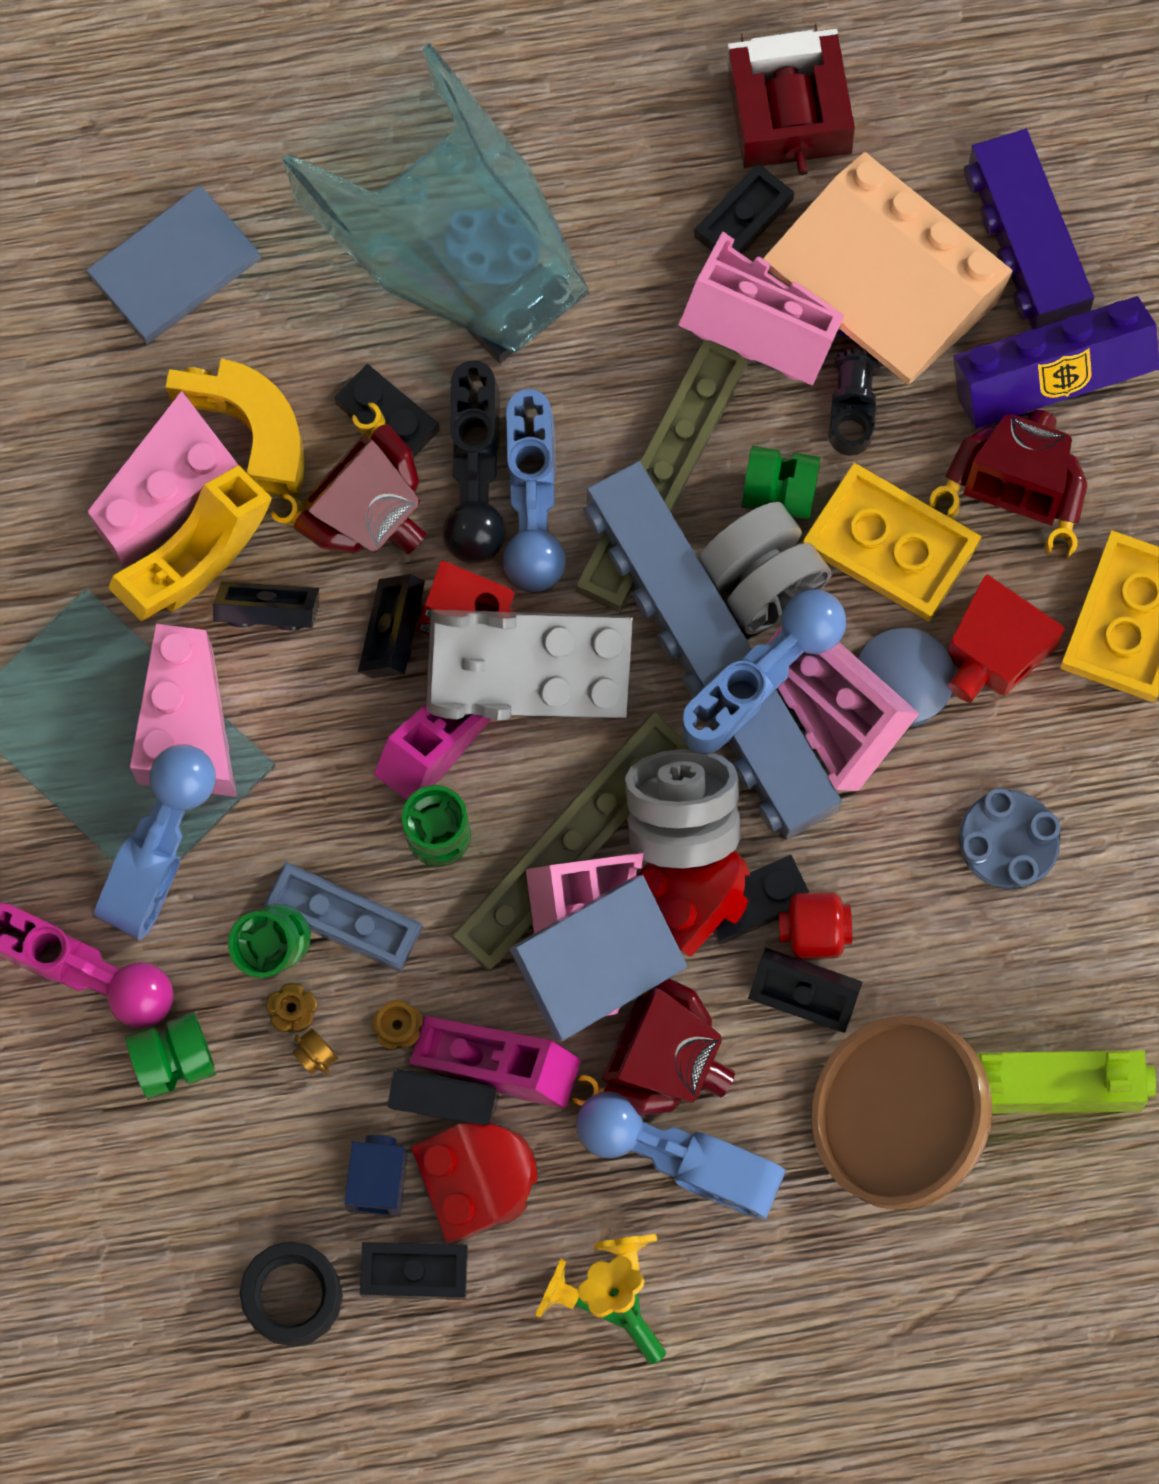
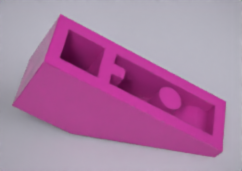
[374,704,491,800]
[409,1016,581,1109]

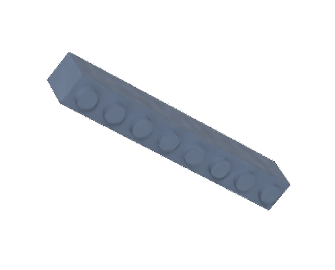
[583,460,842,841]

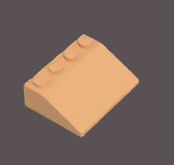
[763,152,1013,385]

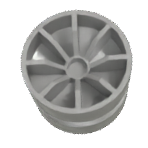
[698,502,832,634]

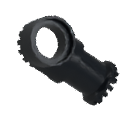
[828,349,879,456]

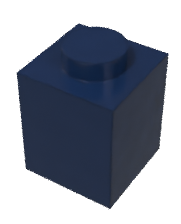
[344,1135,408,1217]

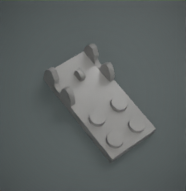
[426,610,633,720]

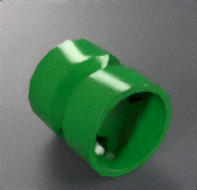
[741,445,821,520]
[401,785,472,867]
[228,904,311,978]
[125,1012,216,1100]

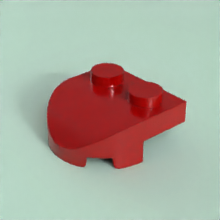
[637,850,750,957]
[411,1123,537,1244]

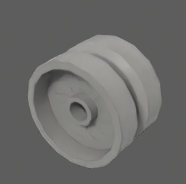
[625,749,741,868]

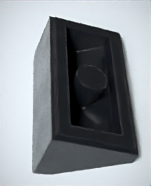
[388,1069,499,1125]

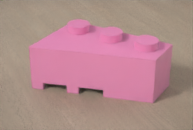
[678,232,844,386]
[87,391,238,569]
[130,624,237,797]
[766,624,920,791]
[526,853,644,1016]

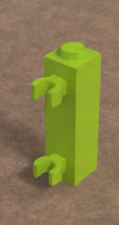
[976,1050,1156,1114]

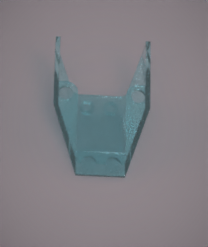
[282,43,589,353]

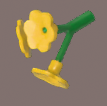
[534,1234,667,1364]

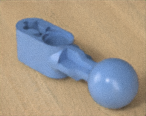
[503,389,566,592]
[682,589,847,754]
[94,744,216,941]
[576,1091,786,1220]

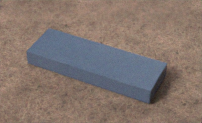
[263,861,423,973]

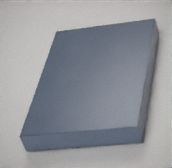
[87,185,261,344]
[509,875,688,1041]

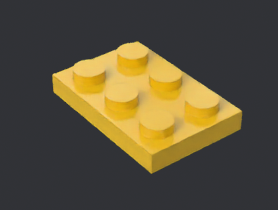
[802,463,982,623]
[1060,530,1159,703]

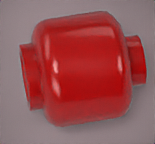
[779,892,852,960]

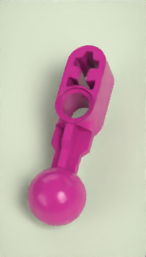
[0,903,173,1028]

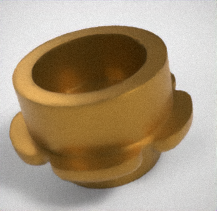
[266,983,317,1033]
[372,1000,423,1050]
[292,1028,339,1075]

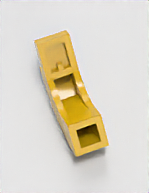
[165,358,305,499]
[108,465,272,622]

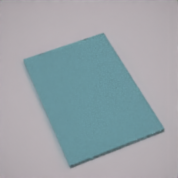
[0,588,275,862]

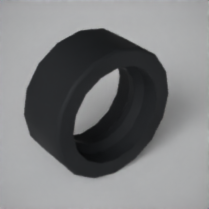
[239,1242,343,1347]

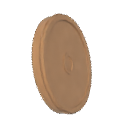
[811,1016,992,1210]

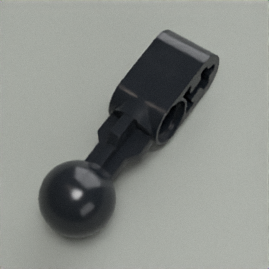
[443,360,506,564]

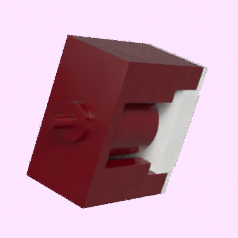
[727,23,855,176]

